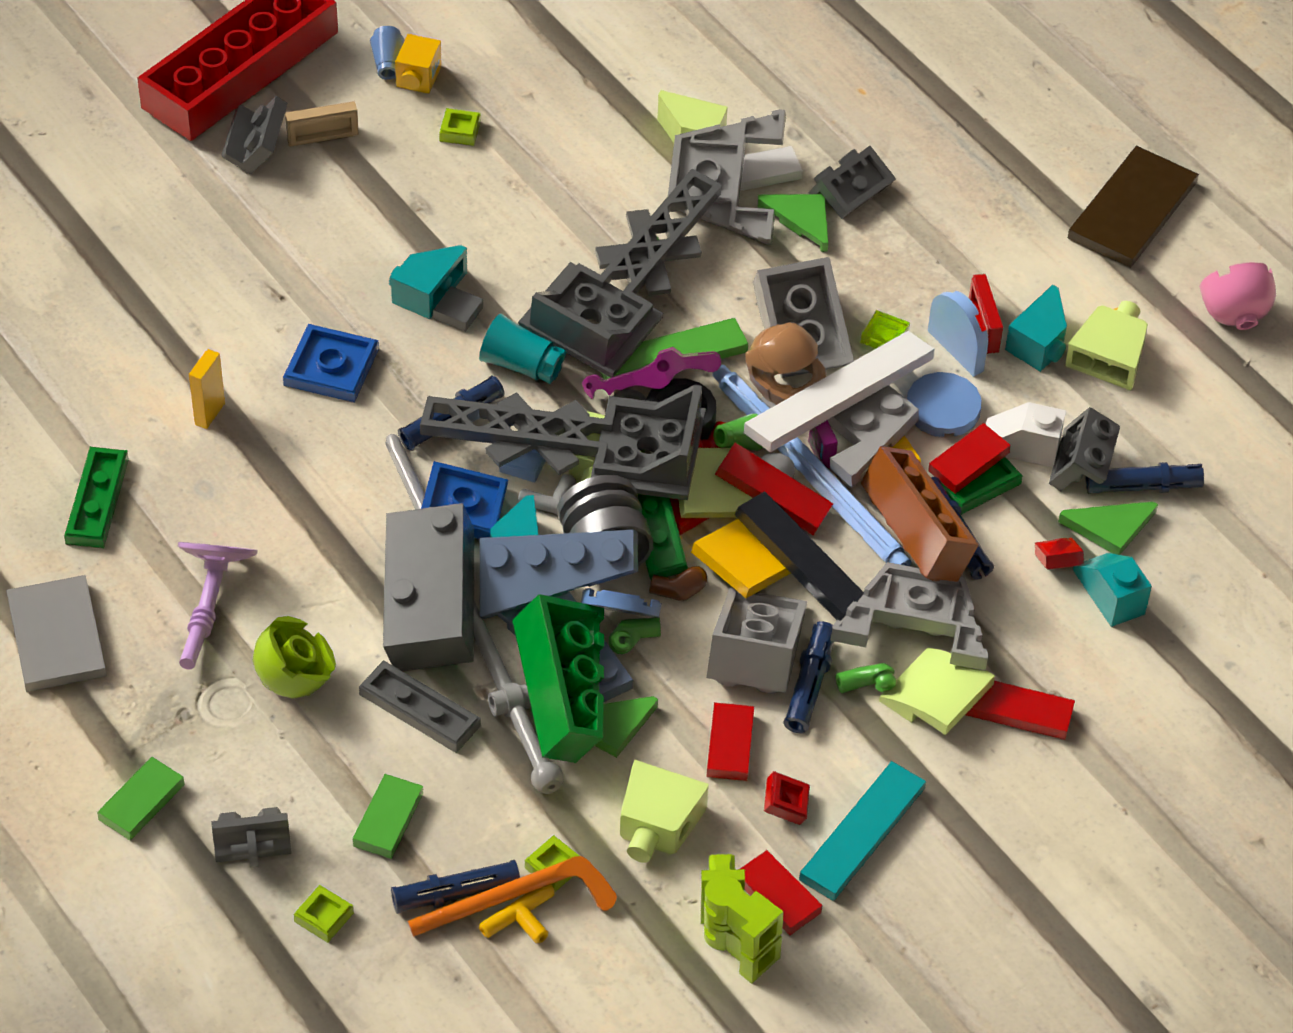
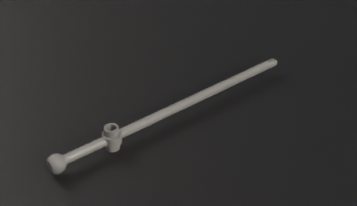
[385,434,563,794]

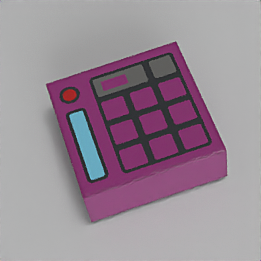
[808,420,838,468]

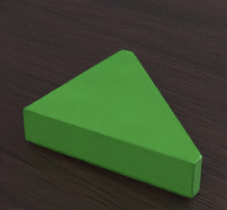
[757,194,828,252]
[1058,502,1158,555]
[595,696,658,758]

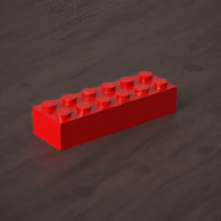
[137,0,338,141]

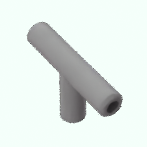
[518,474,576,514]

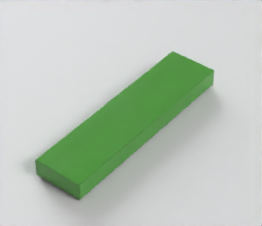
[600,318,748,380]

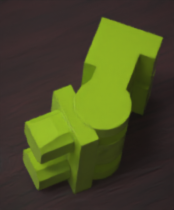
[700,854,783,984]

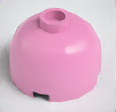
[1199,262,1276,330]

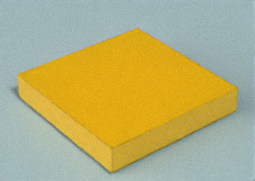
[691,519,791,598]

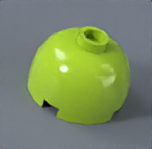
[252,616,336,699]

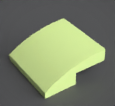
[678,448,752,518]
[879,648,995,735]

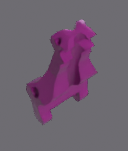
[582,347,721,399]

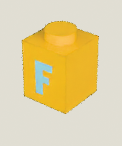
[395,34,442,94]

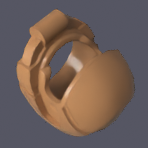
[745,322,826,405]

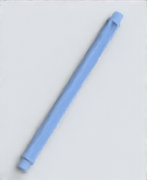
[712,365,912,566]

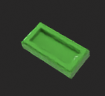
[97,757,185,841]
[352,774,423,859]

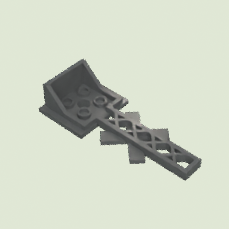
[518,169,722,378]
[420,385,706,500]

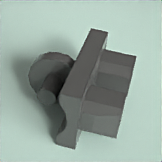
[211,807,292,868]

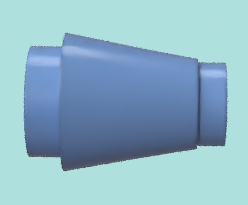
[370,26,405,80]

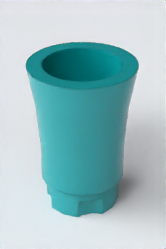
[479,313,566,384]

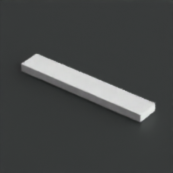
[744,331,935,452]

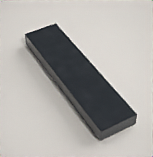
[734,491,864,621]

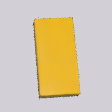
[189,349,225,429]

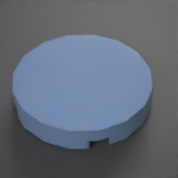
[907,372,982,437]
[581,588,662,617]

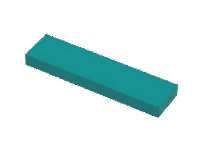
[799,761,926,901]

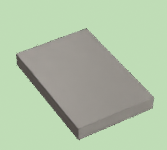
[6,575,107,692]

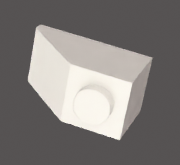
[986,402,1066,468]

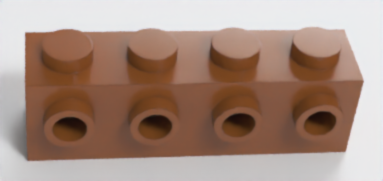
[861,446,979,582]

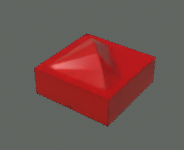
[1035,538,1084,570]
[764,771,810,825]

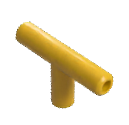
[479,884,555,943]

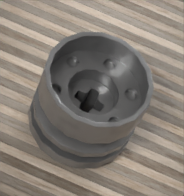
[557,475,653,567]

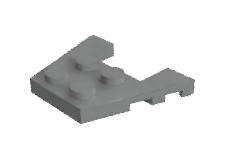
[668,109,786,245]
[760,385,919,487]
[830,562,988,671]

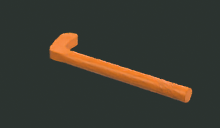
[407,856,617,937]

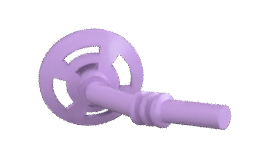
[178,542,258,670]

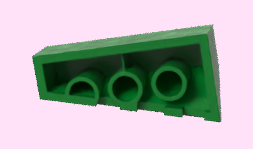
[512,594,604,763]

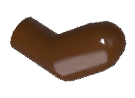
[649,566,707,601]

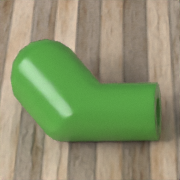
[608,617,661,654]
[835,663,897,693]

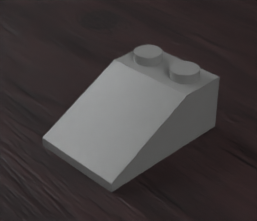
[753,257,854,378]
[706,587,807,693]

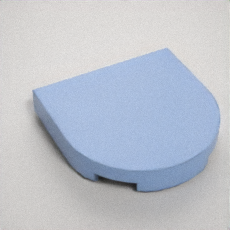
[928,291,988,377]

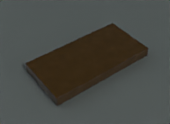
[1067,145,1199,268]

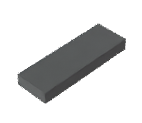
[359,660,481,753]

